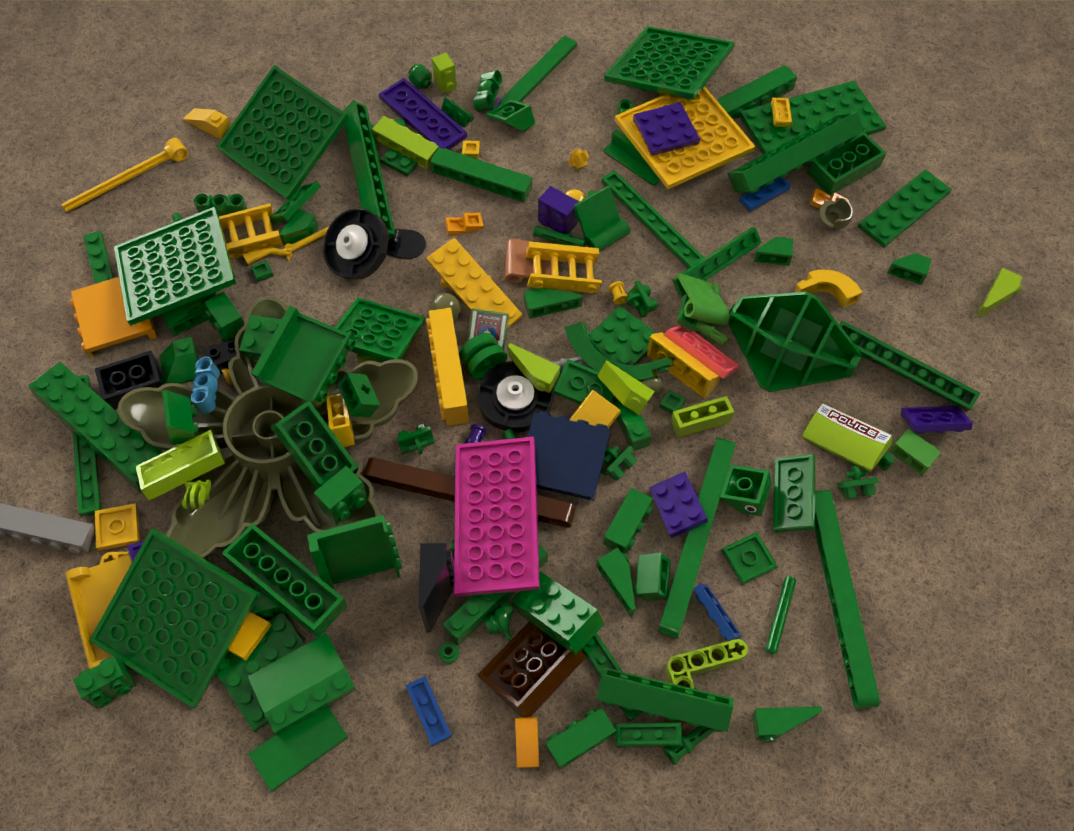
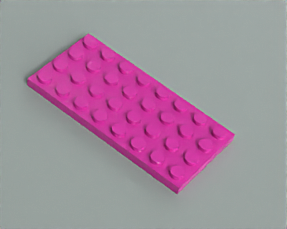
[454,437,540,597]

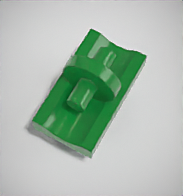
[626,280,658,318]
[397,424,435,455]
[601,446,637,481]
[837,466,879,499]

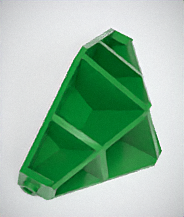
[728,292,863,392]

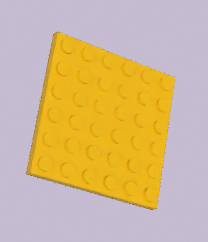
[614,86,755,189]

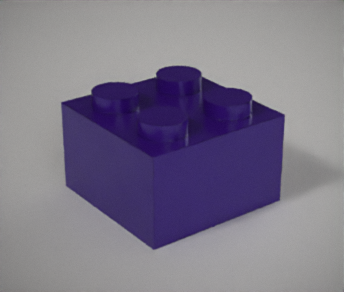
[538,186,579,234]

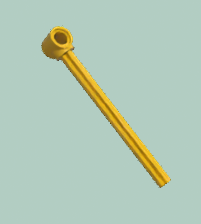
[62,138,189,212]

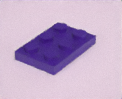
[901,406,973,434]
[649,471,708,538]

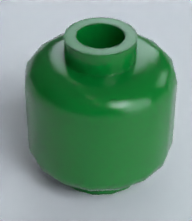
[408,64,432,89]

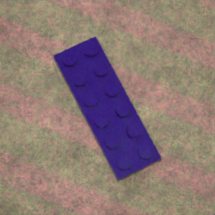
[379,78,468,150]

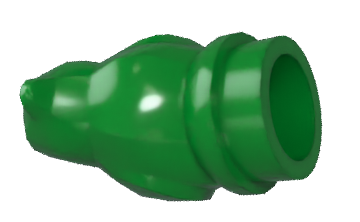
[484,600,514,641]

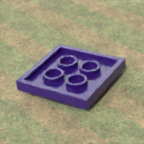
[633,102,700,156]

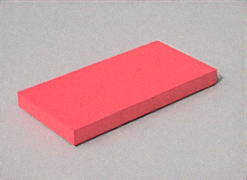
[664,325,741,379]

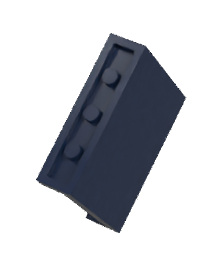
[528,412,611,501]

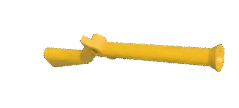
[242,226,329,265]

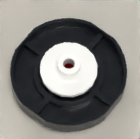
[323,209,389,279]
[477,361,553,433]

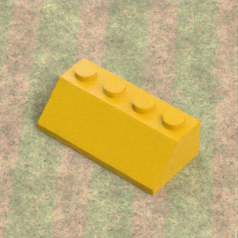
[647,332,721,399]

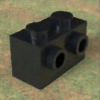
[203,338,236,374]

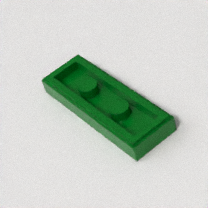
[615,722,682,748]

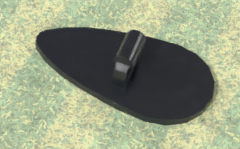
[387,229,426,259]

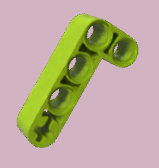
[665,639,748,689]

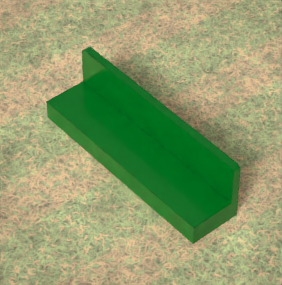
[603,129,660,186]

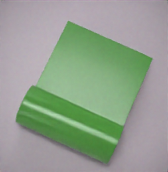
[677,273,730,327]

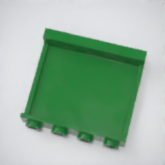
[251,305,356,407]
[307,515,403,590]

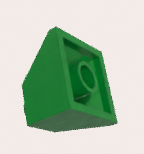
[486,100,535,131]
[159,337,199,384]

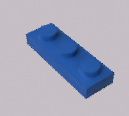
[739,177,791,212]
[693,584,742,641]
[406,676,452,747]

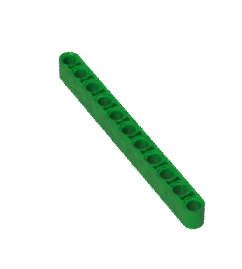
[658,437,736,639]
[815,490,880,709]

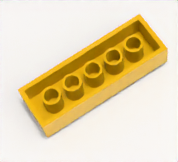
[426,308,469,426]

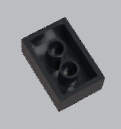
[95,351,164,409]

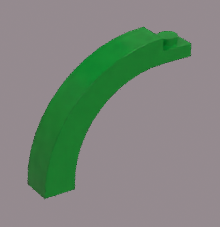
[564,322,674,382]

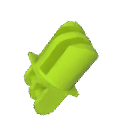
[182,480,211,509]

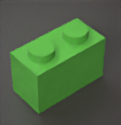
[890,429,941,476]

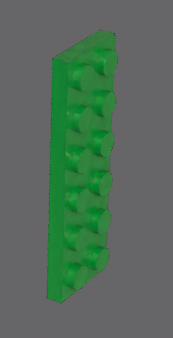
[858,169,952,248]

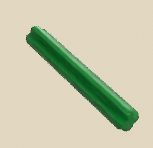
[765,576,797,654]

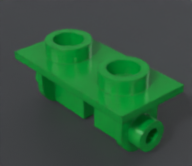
[441,97,474,128]

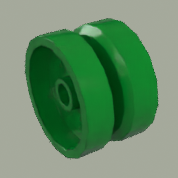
[459,333,507,380]

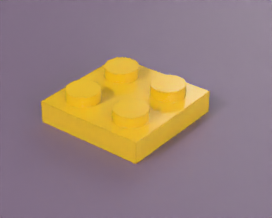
[95,503,140,551]

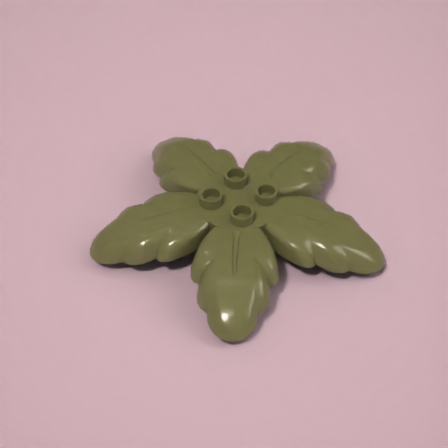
[118,297,418,559]

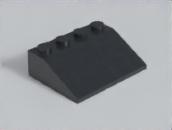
[418,543,454,632]

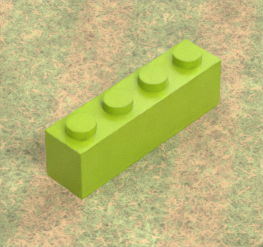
[372,116,439,170]

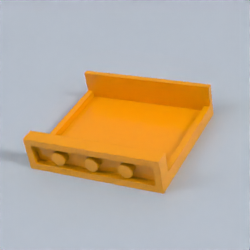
[70,277,158,358]

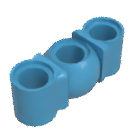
[191,357,220,414]

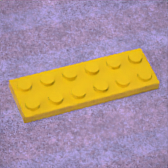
[426,238,523,329]

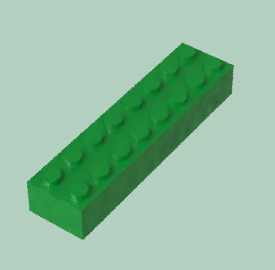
[727,112,864,194]
[28,362,162,493]

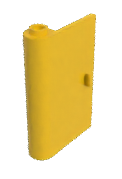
[65,555,132,669]

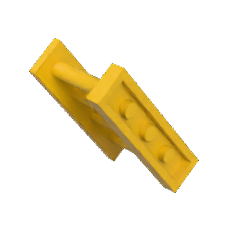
[219,203,283,259]
[526,241,602,294]

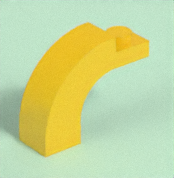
[794,270,863,308]

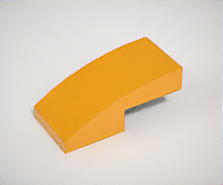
[809,188,849,209]
[445,213,484,235]
[515,717,539,768]

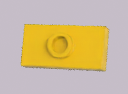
[771,98,792,127]

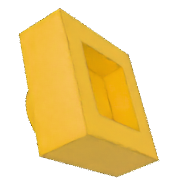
[462,141,480,158]

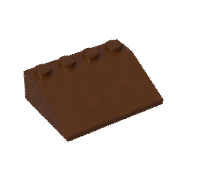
[477,622,586,718]

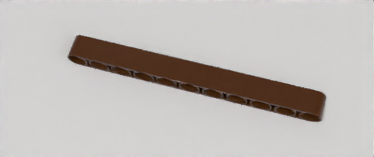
[362,458,576,528]

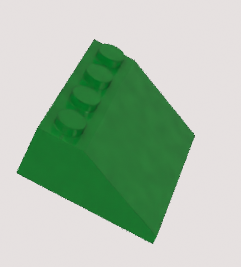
[248,633,356,735]

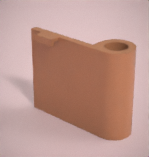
[505,239,559,283]

